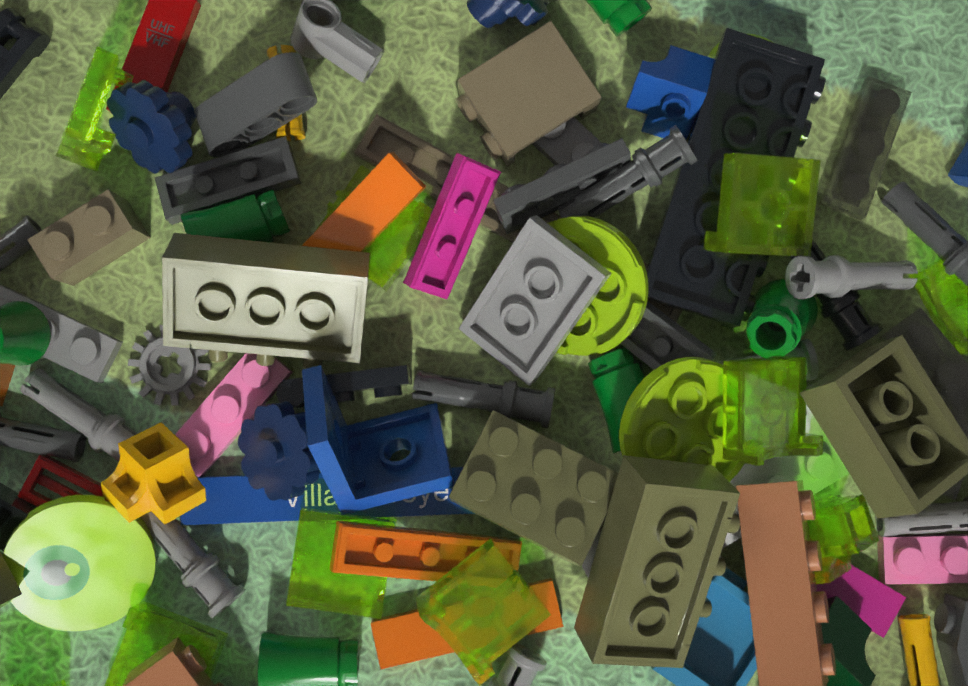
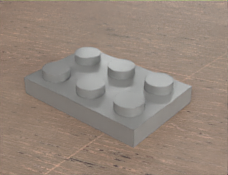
[459,215,612,386]

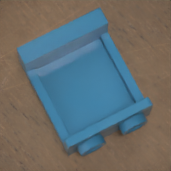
[652,568,757,686]

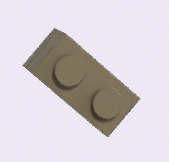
[27,189,151,286]

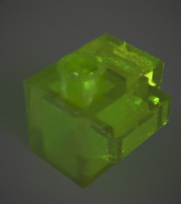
[808,494,879,584]

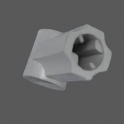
[290,0,384,83]

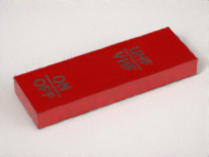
[106,0,201,114]

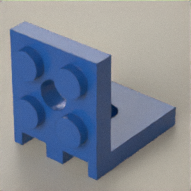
[302,365,454,515]

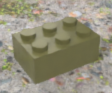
[800,335,968,519]
[448,410,618,566]

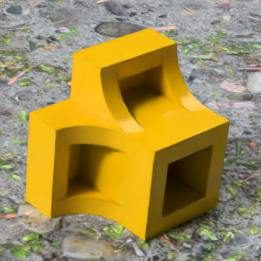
[101,422,206,525]

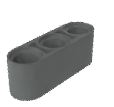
[194,52,317,158]

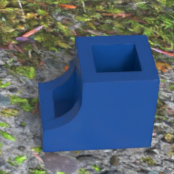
[626,45,715,140]

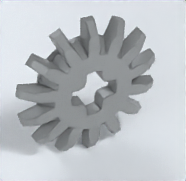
[128,324,211,406]

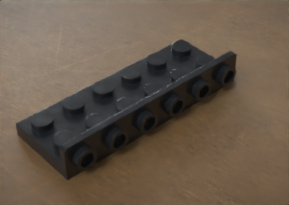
[646,28,826,328]

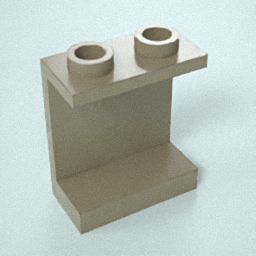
[455,21,602,167]

